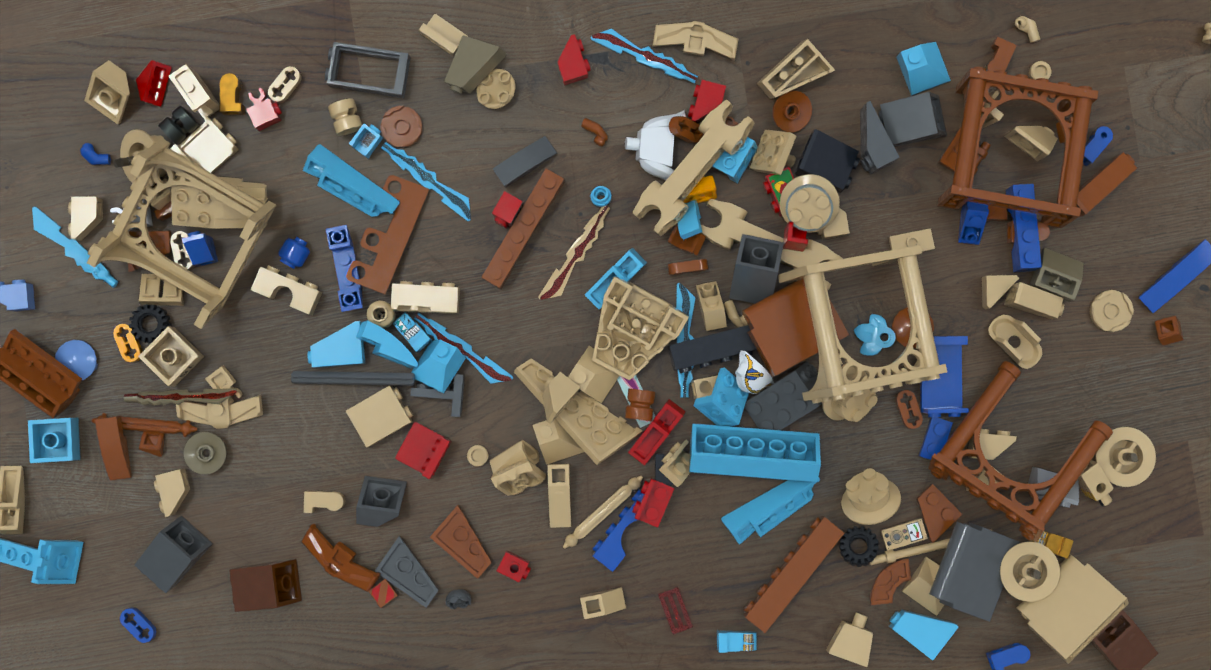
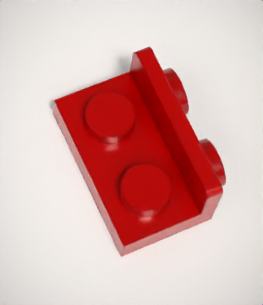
[632,478,674,528]

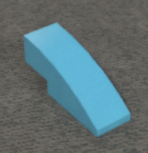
[585,248,647,310]
[356,321,418,369]

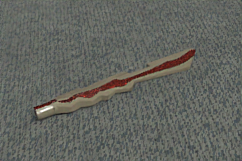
[124,389,237,406]

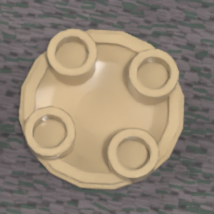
[476,69,516,109]

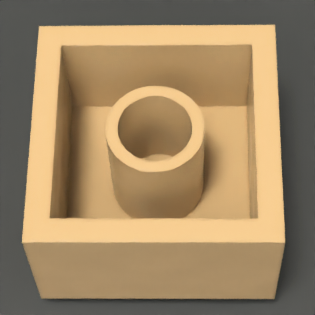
[138,326,204,387]

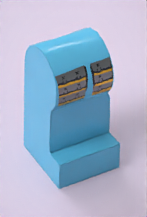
[717,630,757,653]

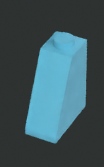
[307,321,366,368]
[889,610,958,660]

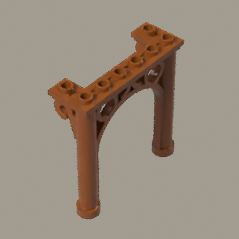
[929,361,1113,542]

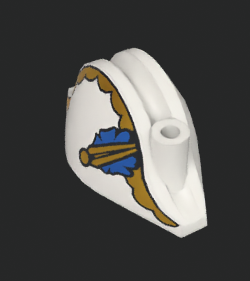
[735,350,774,394]

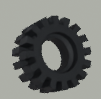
[129,304,171,343]
[840,526,879,567]

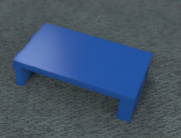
[920,336,969,417]

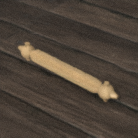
[563,476,643,549]

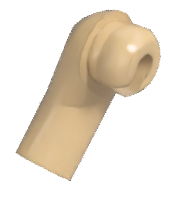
[1015,16,1040,43]
[723,300,748,328]

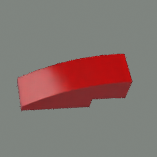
[628,399,686,465]

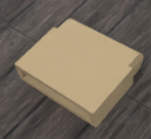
[1016,554,1129,664]

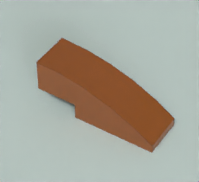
[95,415,132,480]

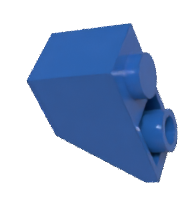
[958,201,989,245]
[182,231,218,267]

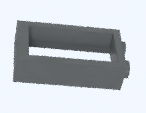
[325,42,411,98]

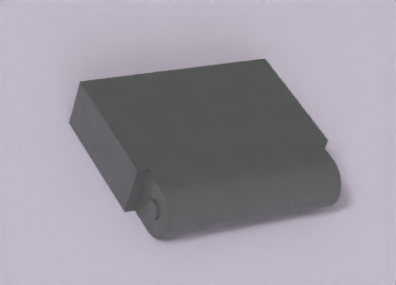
[929,522,1020,622]

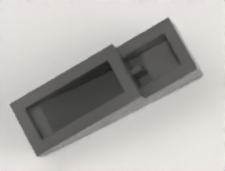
[493,136,557,188]

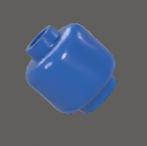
[278,236,310,269]

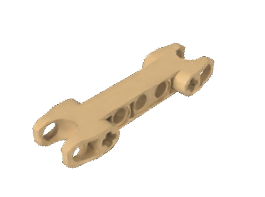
[633,100,755,236]
[701,199,843,291]

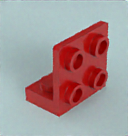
[395,422,452,479]

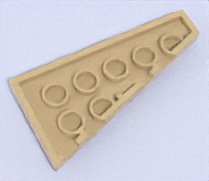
[514,359,642,465]

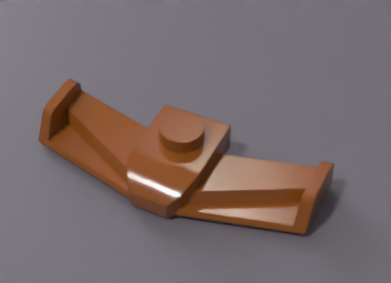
[301,523,381,592]

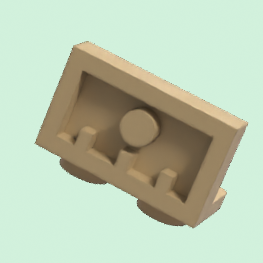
[659,439,690,487]

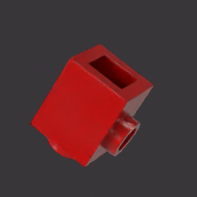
[497,550,531,582]

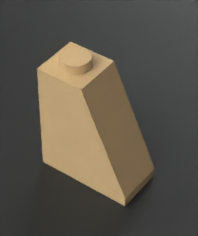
[1004,282,1064,319]

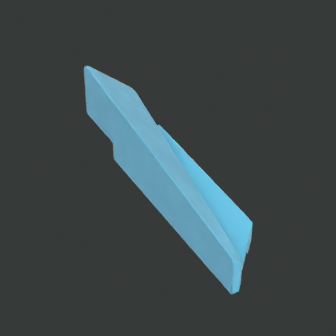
[303,144,400,217]
[721,477,820,545]

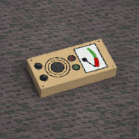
[880,518,928,551]

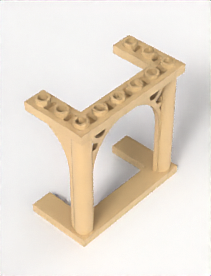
[87,139,276,329]
[778,245,947,404]

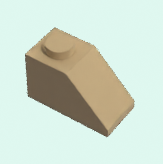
[542,372,580,424]

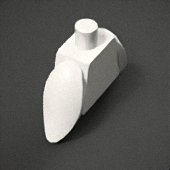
[625,110,686,180]

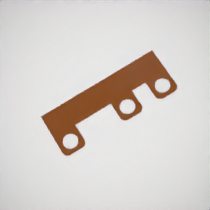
[346,175,429,294]

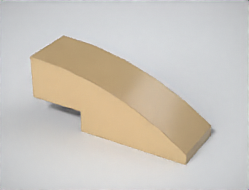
[0,466,25,534]

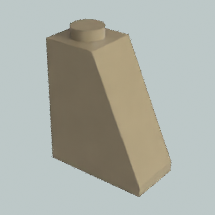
[444,35,506,94]

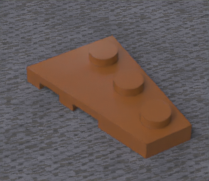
[430,505,492,579]

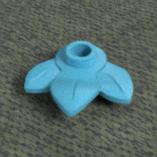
[854,314,896,355]

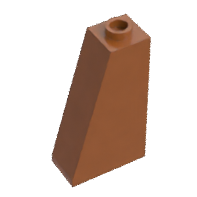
[1077,152,1137,218]

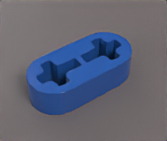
[120,607,156,643]

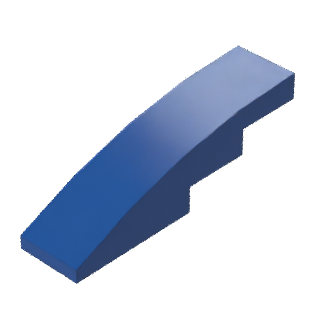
[1139,239,1211,313]

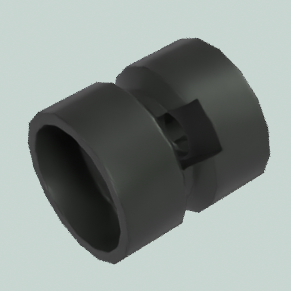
[158,105,199,145]

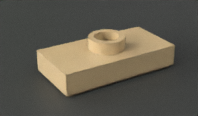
[888,228,935,252]

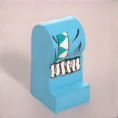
[393,312,432,353]

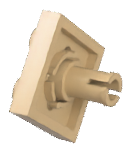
[750,130,796,175]

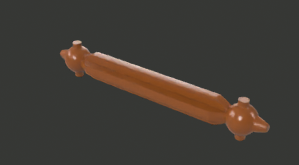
[92,413,197,437]

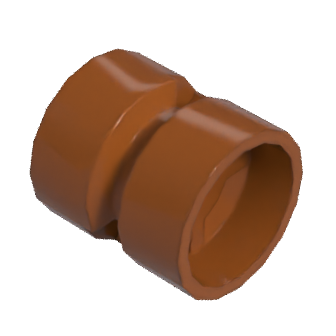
[625,388,655,421]

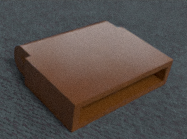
[742,278,849,377]

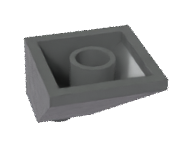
[356,476,407,527]

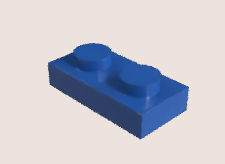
[919,417,953,460]

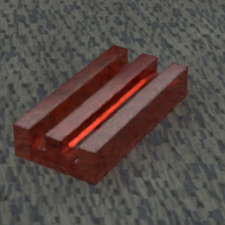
[658,586,693,634]

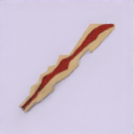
[538,206,610,300]

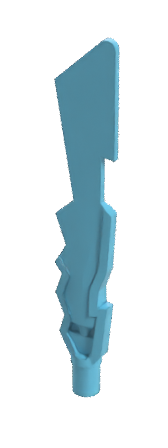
[32,207,119,288]

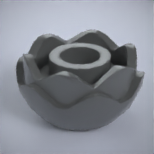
[445,589,472,609]

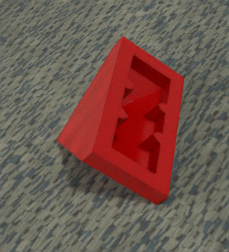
[136,60,171,107]

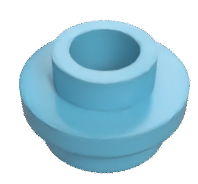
[590,186,612,207]

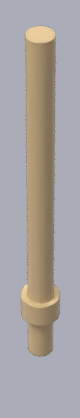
[869,529,992,565]

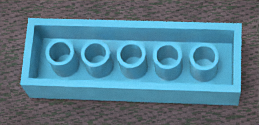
[689,424,821,482]

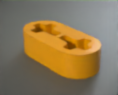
[113,324,143,362]

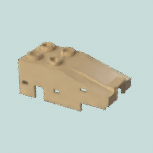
[171,176,268,229]

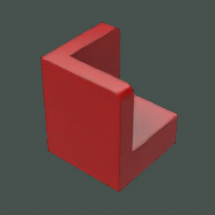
[783,221,808,252]

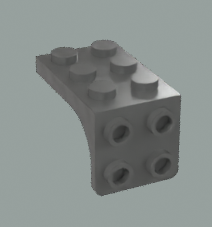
[744,361,822,430]

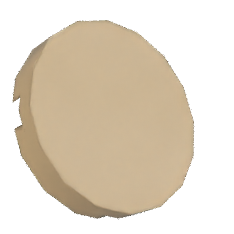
[1090,290,1134,332]

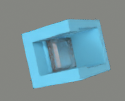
[349,124,383,159]

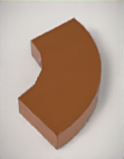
[870,558,911,605]

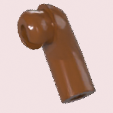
[581,118,608,146]

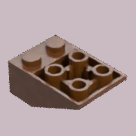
[1091,610,1158,670]

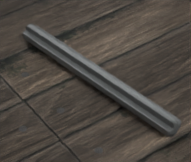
[291,371,415,386]

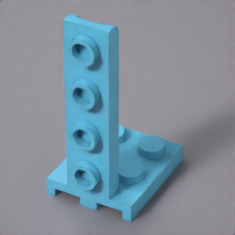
[0,538,84,584]

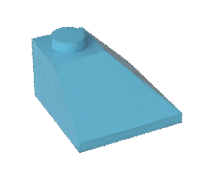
[896,42,951,96]
[411,340,466,394]

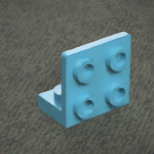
[712,137,758,184]
[693,367,749,426]

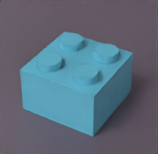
[28,418,80,463]

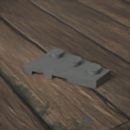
[375,536,439,608]

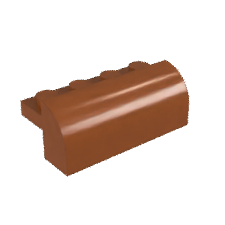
[0,329,82,419]

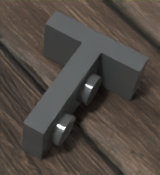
[410,374,465,417]

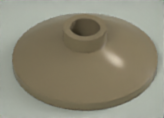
[184,432,227,474]

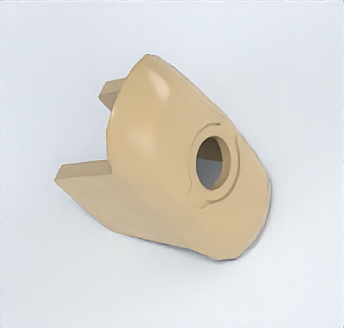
[988,314,1042,369]

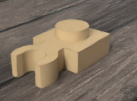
[205,365,243,404]

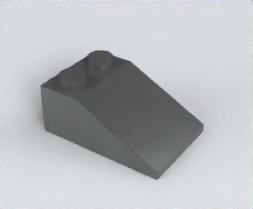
[860,101,900,175]

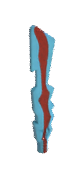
[591,29,698,84]
[414,313,513,383]

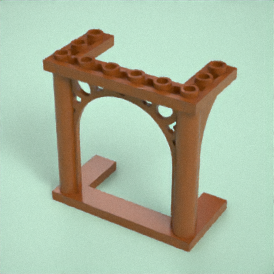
[937,67,1098,228]

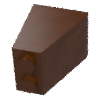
[230,559,302,612]

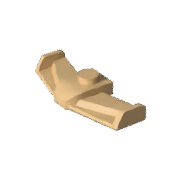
[652,21,738,61]
[176,394,263,429]

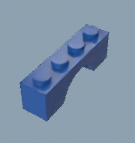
[1006,184,1042,273]
[592,490,644,572]

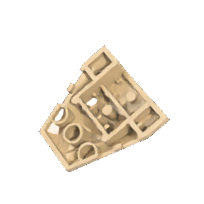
[592,276,689,380]

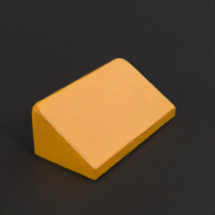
[683,175,717,203]

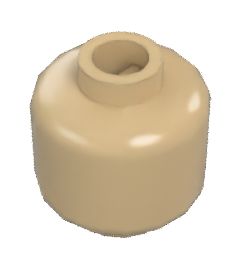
[367,300,396,329]

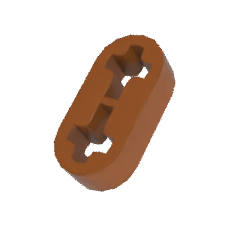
[669,116,703,143]
[668,259,708,275]
[895,390,923,429]

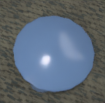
[55,340,98,380]

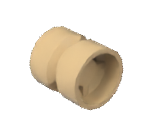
[328,99,362,136]

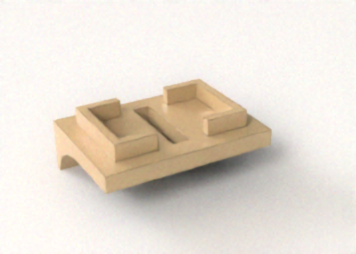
[139,274,184,306]

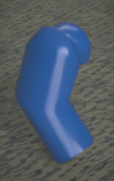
[80,143,111,165]

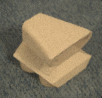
[490,440,546,496]

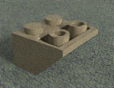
[1029,247,1084,302]

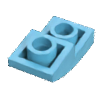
[678,200,703,240]

